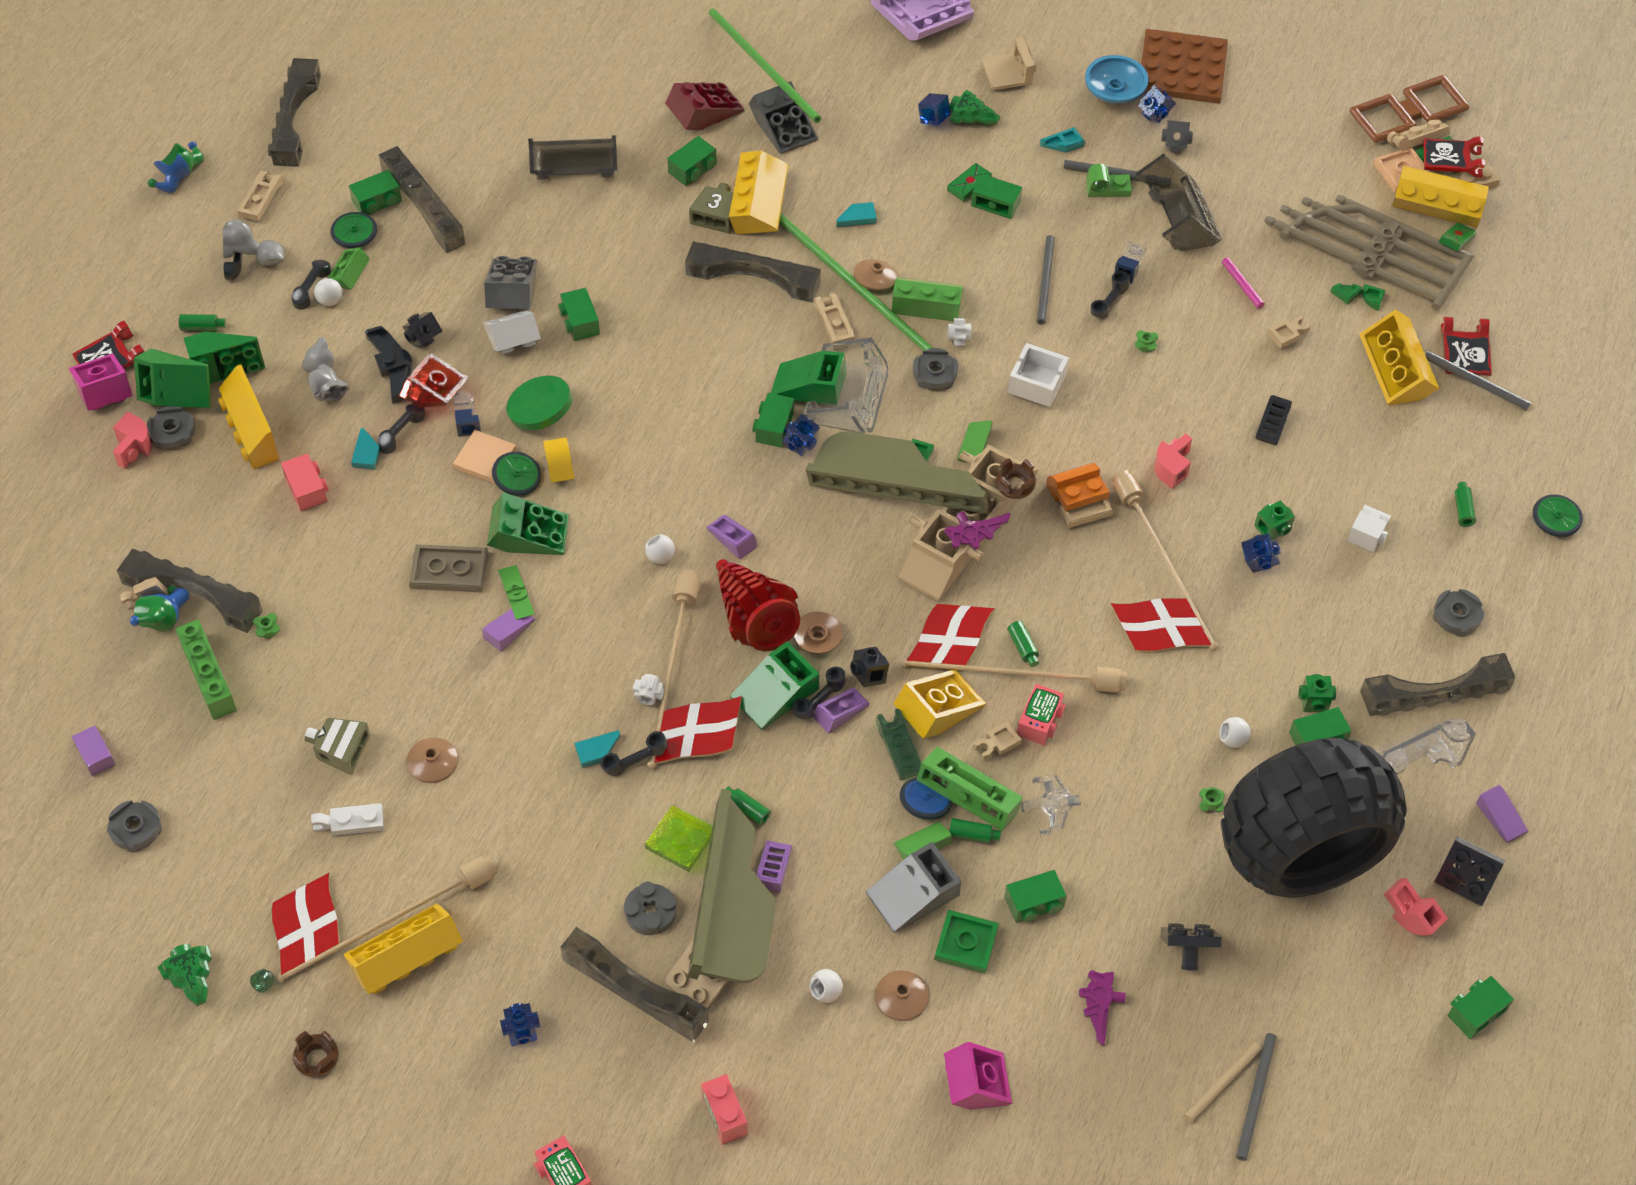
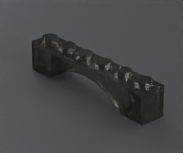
[268,58,321,167]
[378,146,466,253]
[685,241,821,303]
[117,548,263,633]
[1360,653,1516,716]
[560,927,709,1043]

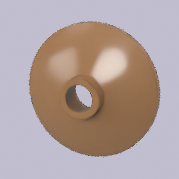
[854,259,898,291]
[794,612,843,654]
[407,738,458,783]
[875,970,929,1021]

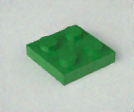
[934,909,999,974]

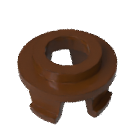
[996,458,1036,499]
[293,1031,339,1078]

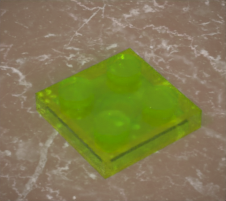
[645,805,712,872]

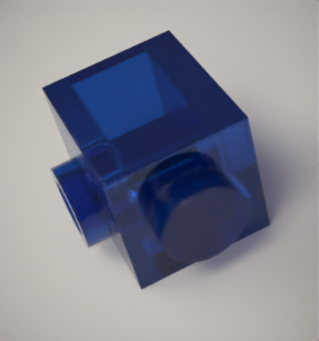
[918,93,951,125]

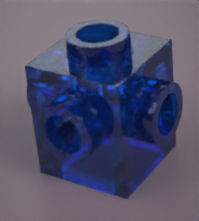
[1138,85,1177,123]
[783,414,820,456]
[1241,533,1281,573]
[500,1003,540,1047]

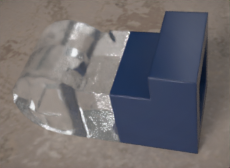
[1114,241,1146,284]
[454,391,481,437]

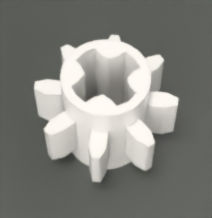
[948,318,971,346]
[632,674,665,705]

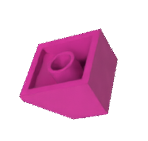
[69,353,133,411]
[944,1042,1012,1110]

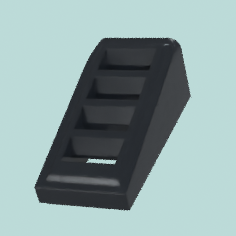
[1255,395,1292,446]

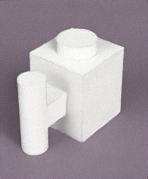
[1347,505,1391,552]

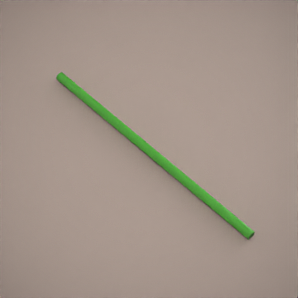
[709,8,821,123]
[779,213,933,351]

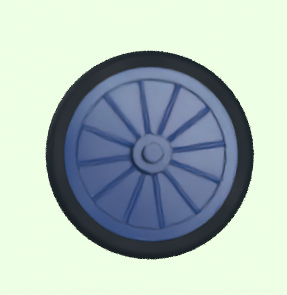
[899,777,952,820]

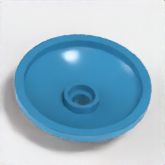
[1085,55,1148,104]

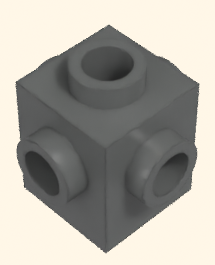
[1161,120,1193,152]

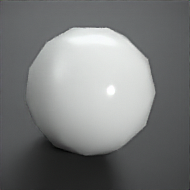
[314,278,342,306]
[645,534,675,564]
[1219,717,1251,749]
[809,969,843,1003]

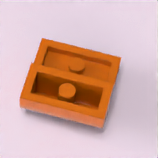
[1046,463,1110,512]

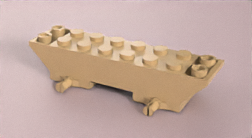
[898,444,1038,602]

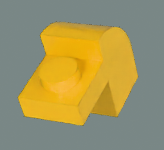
[543,437,575,483]

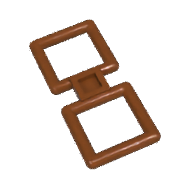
[1349,75,1470,143]

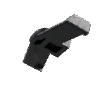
[365,326,414,404]

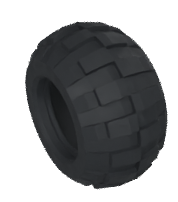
[1221,738,1407,898]

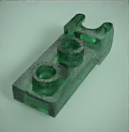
[876,709,921,781]

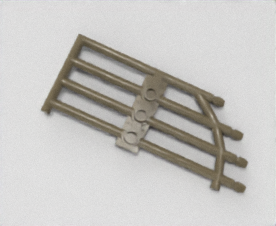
[1264,195,1474,311]

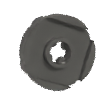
[913,348,959,389]
[147,406,195,449]
[1433,589,1484,637]
[107,800,162,853]
[624,881,676,935]

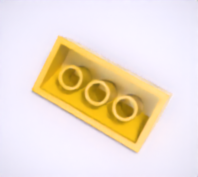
[729,151,789,235]
[1392,166,1489,228]
[1359,309,1439,405]
[218,365,279,469]
[343,903,463,995]

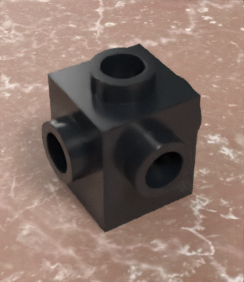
[402,312,443,347]
[850,646,889,688]

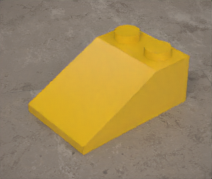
[893,670,986,739]

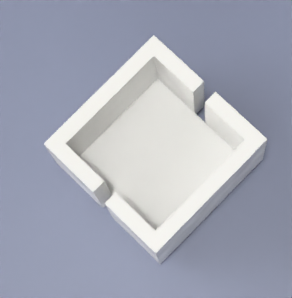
[1008,343,1069,407]

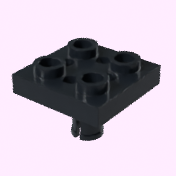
[1434,836,1506,906]
[1161,923,1222,970]

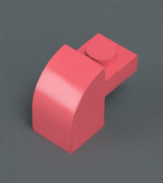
[113,411,152,469]
[1154,433,1192,489]
[1384,878,1448,936]

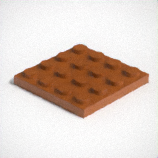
[1141,29,1228,104]

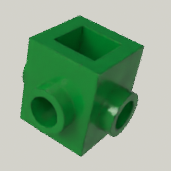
[1254,500,1295,542]
[1299,674,1336,712]

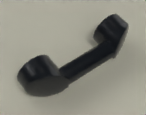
[223,252,243,280]
[291,259,331,310]
[1091,271,1130,318]
[377,403,426,454]
[792,666,846,719]
[600,731,668,776]

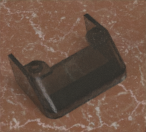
[528,135,618,180]
[1136,153,1222,251]

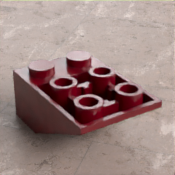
[665,82,744,130]

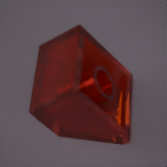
[400,353,469,408]

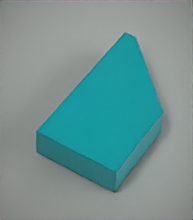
[1040,127,1085,153]
[836,202,877,227]
[351,428,380,469]
[574,730,620,768]

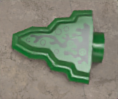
[949,90,1000,125]
[157,944,212,1006]

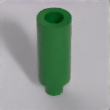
[178,314,226,331]
[1454,481,1476,527]
[1007,621,1039,667]
[726,786,771,826]
[949,818,1001,844]

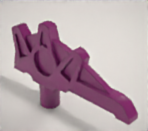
[944,512,1011,550]
[1079,970,1126,1046]

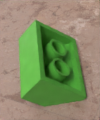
[892,277,963,321]

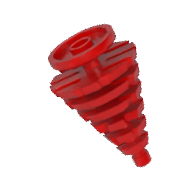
[716,559,801,652]

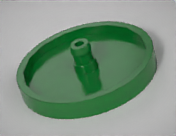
[506,375,572,431]

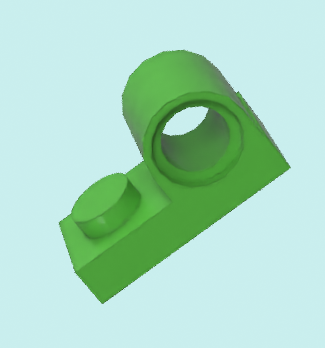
[1086,164,1132,197]

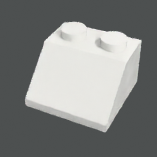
[483,310,541,354]

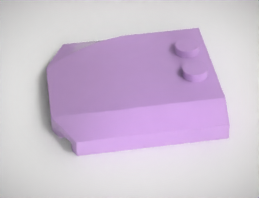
[870,0,974,41]

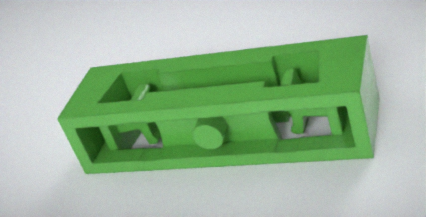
[175,619,237,720]
[917,747,1023,831]

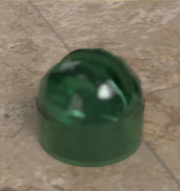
[250,969,274,993]

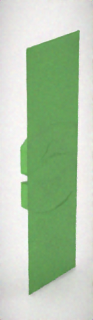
[498,565,535,619]

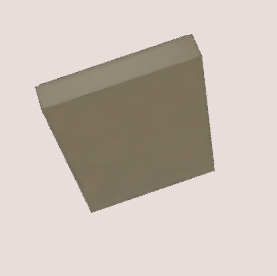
[409,544,488,592]

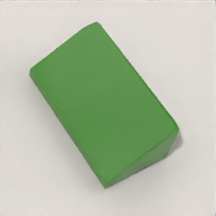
[328,247,369,290]
[957,420,992,462]
[894,822,952,860]

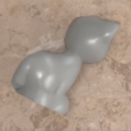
[223,220,285,266]
[302,337,349,401]

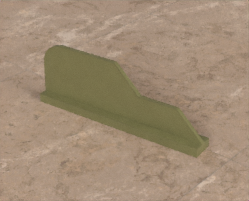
[805,431,989,514]
[687,789,776,983]

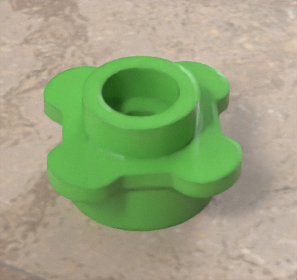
[1135,330,1159,353]
[253,613,280,638]
[1199,787,1225,813]

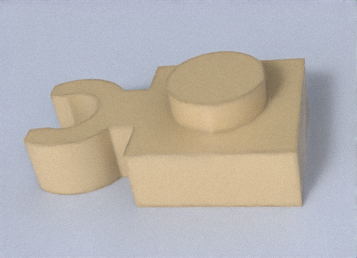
[1267,316,1310,349]
[120,577,168,609]
[974,721,1022,761]

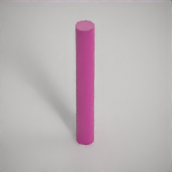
[1221,257,1265,309]

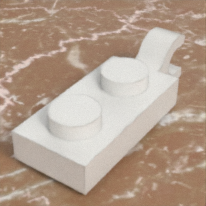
[311,803,384,836]

